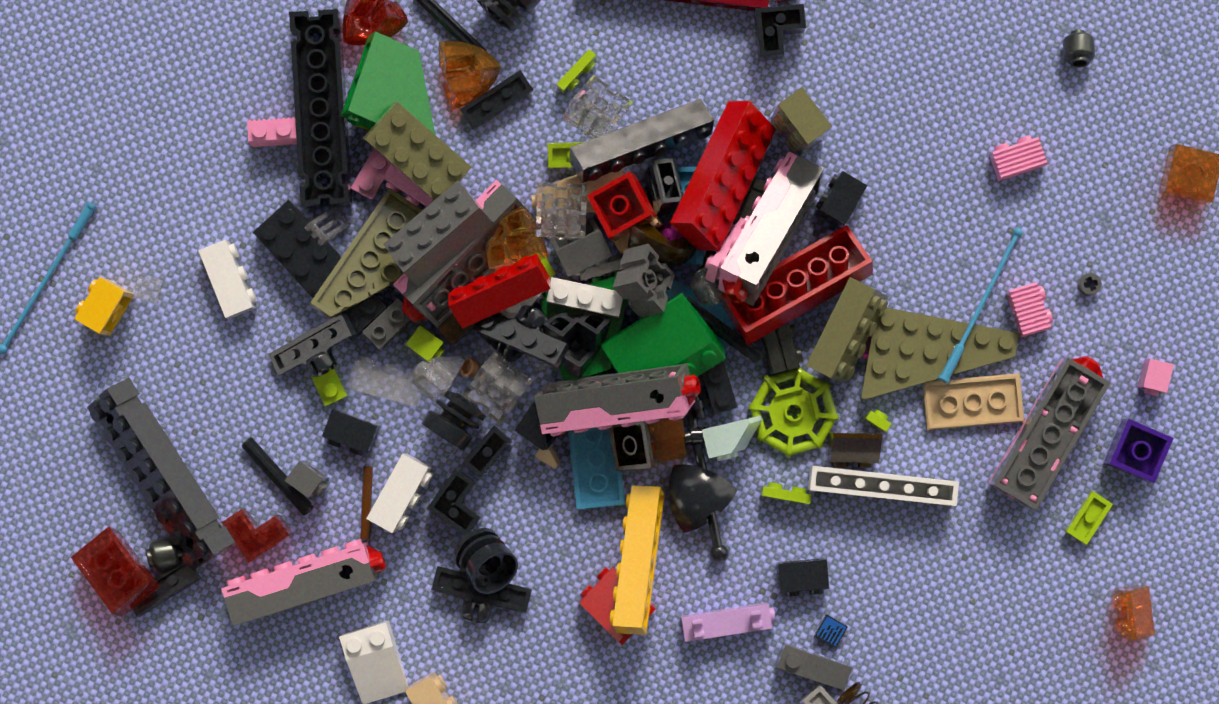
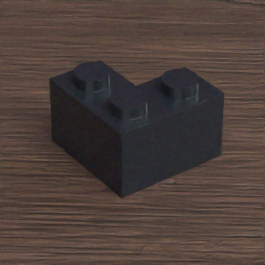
[754,4,806,61]
[815,171,868,229]
[427,468,482,536]

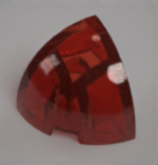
[342,0,408,45]

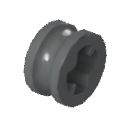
[1078,273,1102,295]

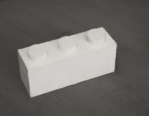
[198,240,257,319]
[546,277,623,318]

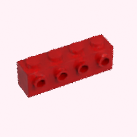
[448,253,551,329]

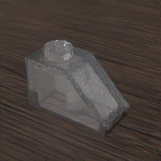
[411,356,466,401]

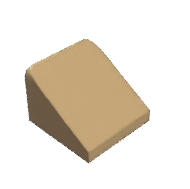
[535,445,560,469]

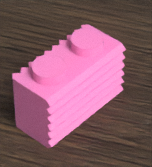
[247,117,297,147]
[989,135,1048,182]
[1006,282,1053,338]

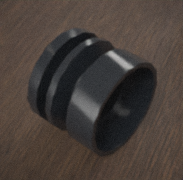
[476,0,540,33]
[421,389,486,451]
[453,528,518,594]

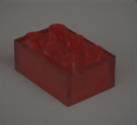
[70,526,160,617]

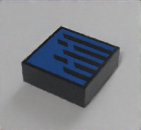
[814,614,848,648]

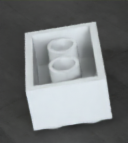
[367,453,433,533]

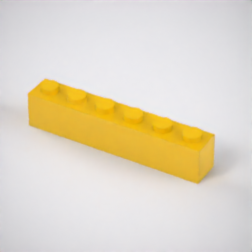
[610,485,665,635]

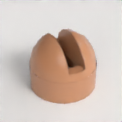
[460,357,481,377]

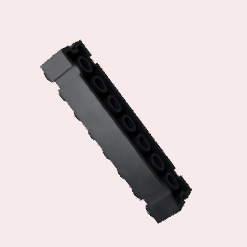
[289,9,353,209]
[87,378,235,571]

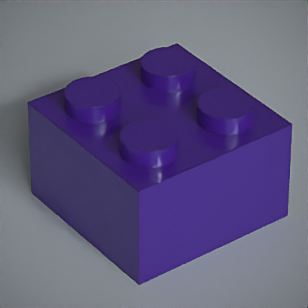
[1103,418,1174,483]

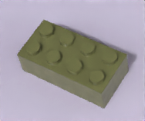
[771,87,832,157]
[363,102,472,200]
[806,277,889,383]

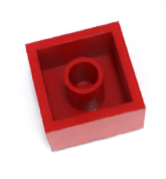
[587,171,658,241]

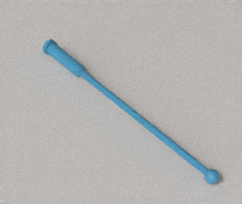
[0,201,98,354]
[938,228,1023,384]

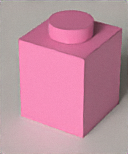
[1138,359,1174,397]

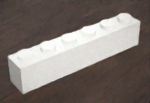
[807,466,959,506]

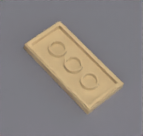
[922,373,1024,430]

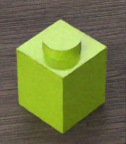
[405,325,445,363]

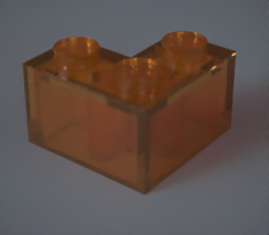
[648,418,687,463]

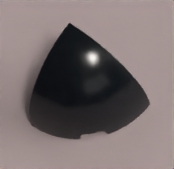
[543,311,611,379]
[669,464,737,533]

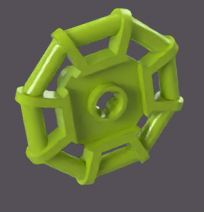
[748,367,839,458]

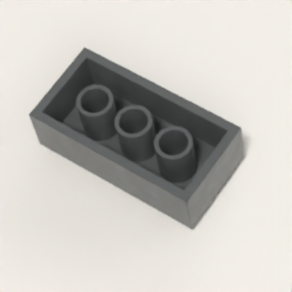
[383,181,494,287]

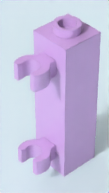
[681,602,776,642]

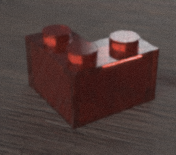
[221,508,293,563]

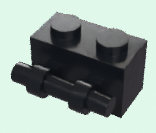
[691,361,738,420]

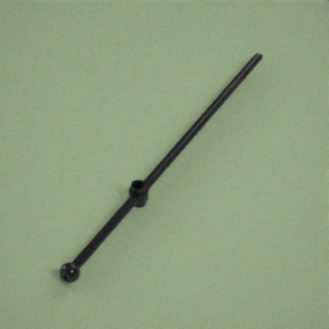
[642,186,729,562]

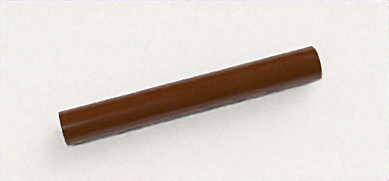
[360,466,373,539]

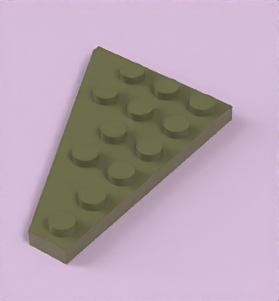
[309,188,423,319]
[860,308,1019,400]

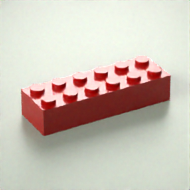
[670,101,776,251]
[721,225,873,345]

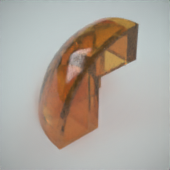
[439,41,501,110]
[487,207,549,269]

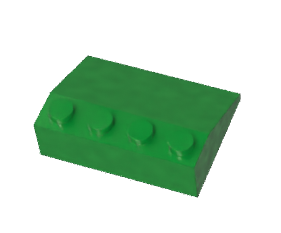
[601,293,726,377]

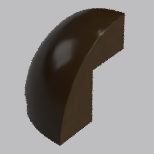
[628,223,697,268]

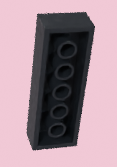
[253,199,388,341]

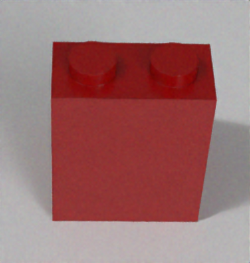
[579,566,656,645]

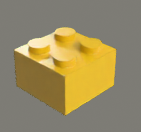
[74,277,135,336]

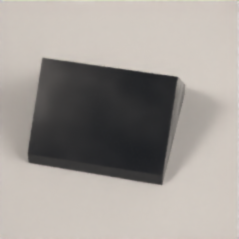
[514,401,558,450]

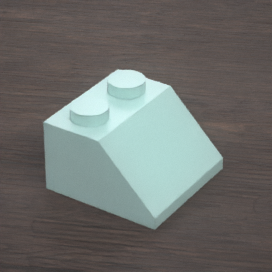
[702,416,762,461]

